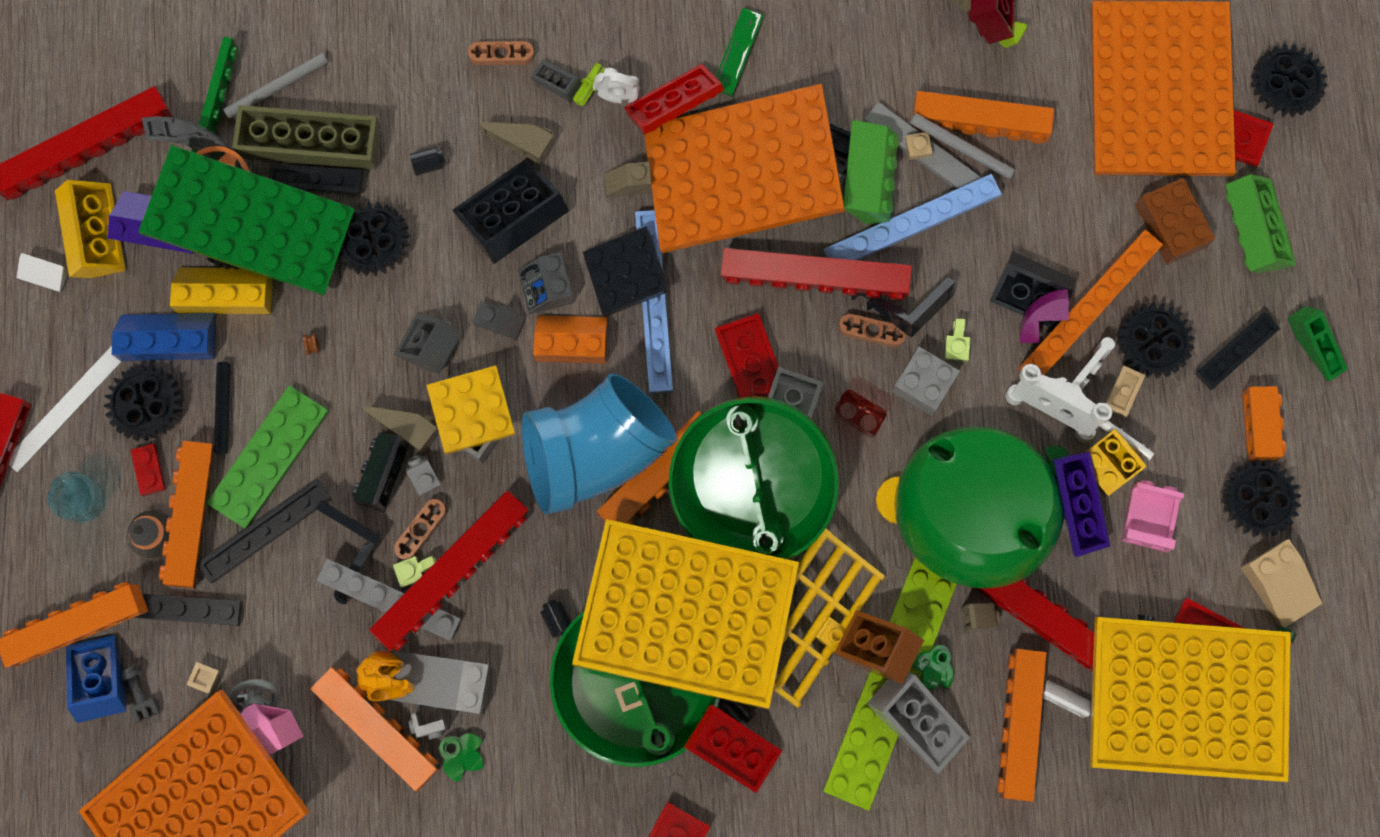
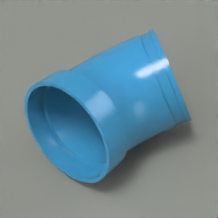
[522,373,677,515]

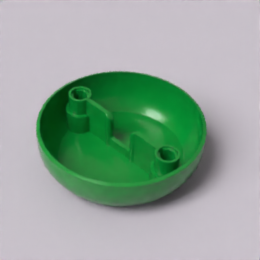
[669,396,840,559]
[894,427,1064,588]
[550,610,720,767]

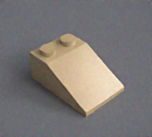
[1240,539,1322,627]

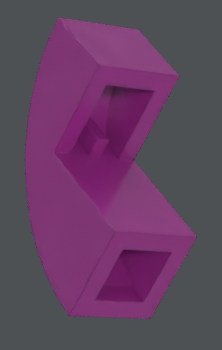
[1019,289,1069,343]

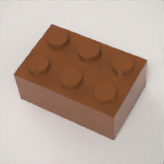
[1135,178,1216,265]
[834,610,924,685]

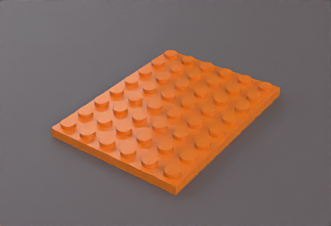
[1091,1,1236,176]
[644,83,845,253]
[79,690,310,837]

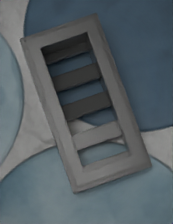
[530,59,582,103]

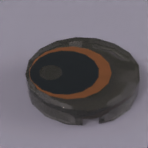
[127,510,170,559]

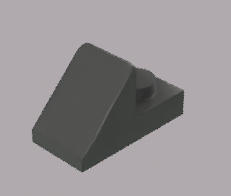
[472,301,525,341]

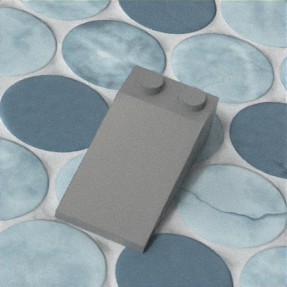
[768,367,824,418]
[389,651,492,715]
[867,672,970,774]

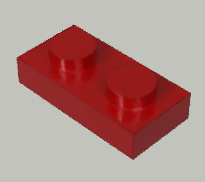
[130,444,166,497]

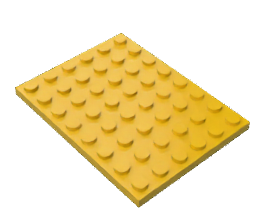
[572,519,799,709]
[1090,617,1291,782]

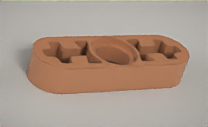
[468,41,534,65]
[839,314,906,348]
[394,499,447,560]

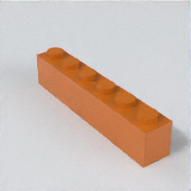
[911,91,1054,144]
[596,411,701,525]
[159,441,214,589]
[0,582,149,668]
[996,649,1046,802]
[311,667,440,792]

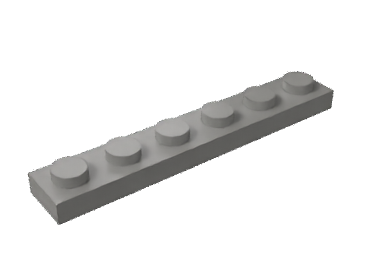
[316,559,460,641]

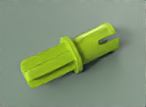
[573,63,605,106]

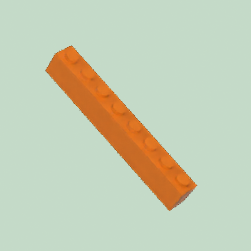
[1018,230,1163,375]

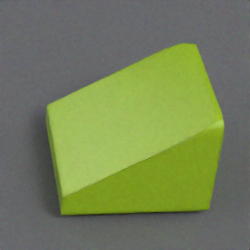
[998,22,1028,48]

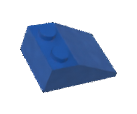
[66,635,127,723]

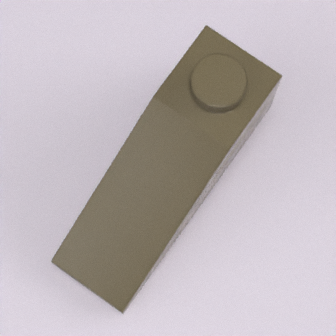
[480,122,555,166]
[363,406,439,455]

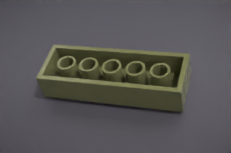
[232,105,381,170]

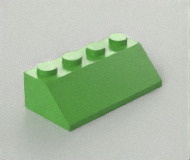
[844,120,899,224]
[1225,174,1296,273]

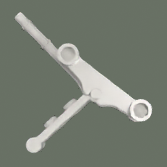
[1005,337,1155,461]

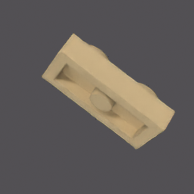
[1106,365,1145,419]

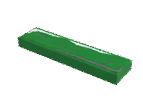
[715,8,764,97]

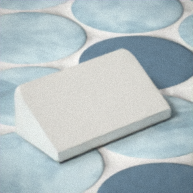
[16,253,68,293]
[1043,680,1091,718]

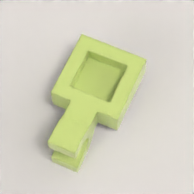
[944,319,970,362]
[393,556,437,588]

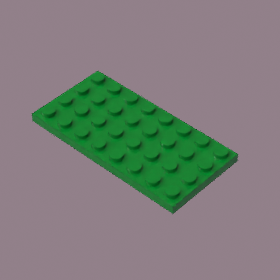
[138,145,355,296]

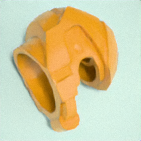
[356,651,415,701]

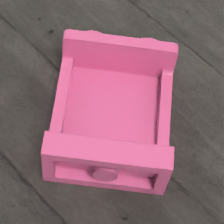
[1121,480,1184,553]

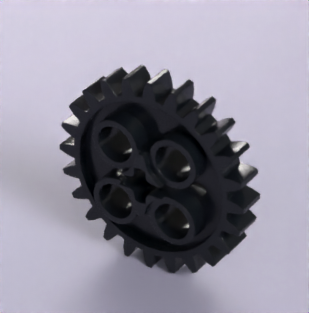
[1251,44,1328,117]
[339,202,411,277]
[1116,302,1195,379]
[104,364,184,442]
[1221,460,1301,538]

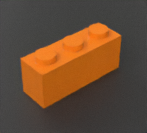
[1242,386,1286,461]

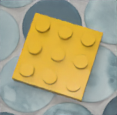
[426,365,516,455]

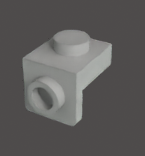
[404,454,441,496]
[408,712,449,740]

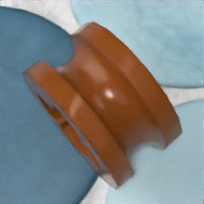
[303,333,320,355]

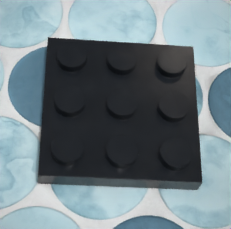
[583,227,669,317]

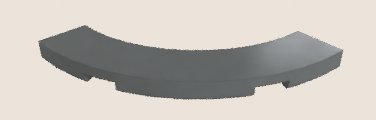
[142,116,243,169]

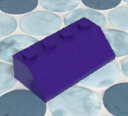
[107,191,195,254]
[1052,452,1110,557]

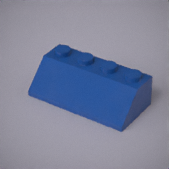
[111,313,216,361]

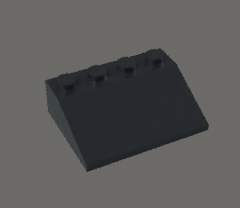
[452,158,569,264]

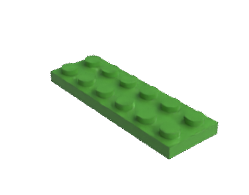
[206,385,329,529]

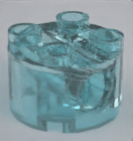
[47,472,105,524]

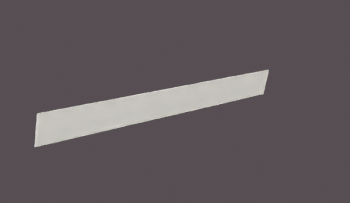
[9,346,121,472]

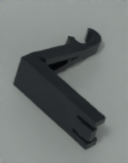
[851,277,955,338]
[315,500,381,604]

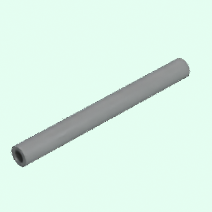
[223,53,328,119]
[910,113,1015,179]

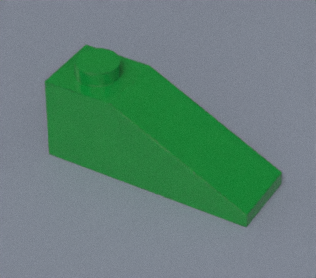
[1287,306,1348,382]

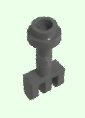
[120,666,160,723]

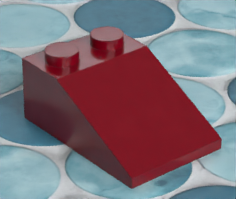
[968,0,1015,44]

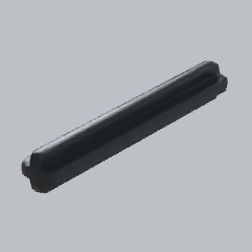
[214,362,231,454]

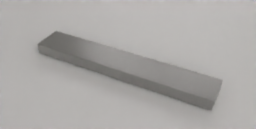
[864,102,981,189]

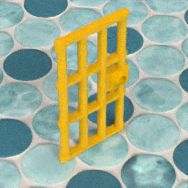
[773,528,885,709]

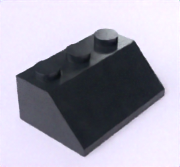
[990,251,1077,329]
[352,433,409,512]

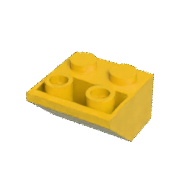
[1086,428,1147,496]

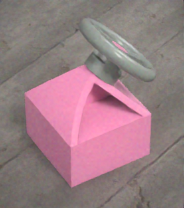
[229,679,304,755]

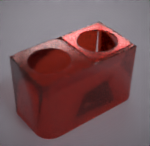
[833,390,886,438]

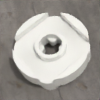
[593,68,640,103]

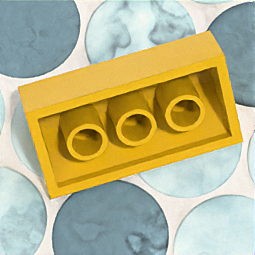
[55,180,126,278]
[170,268,273,314]

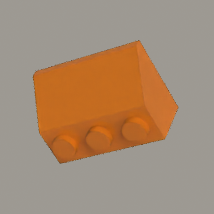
[533,315,608,364]

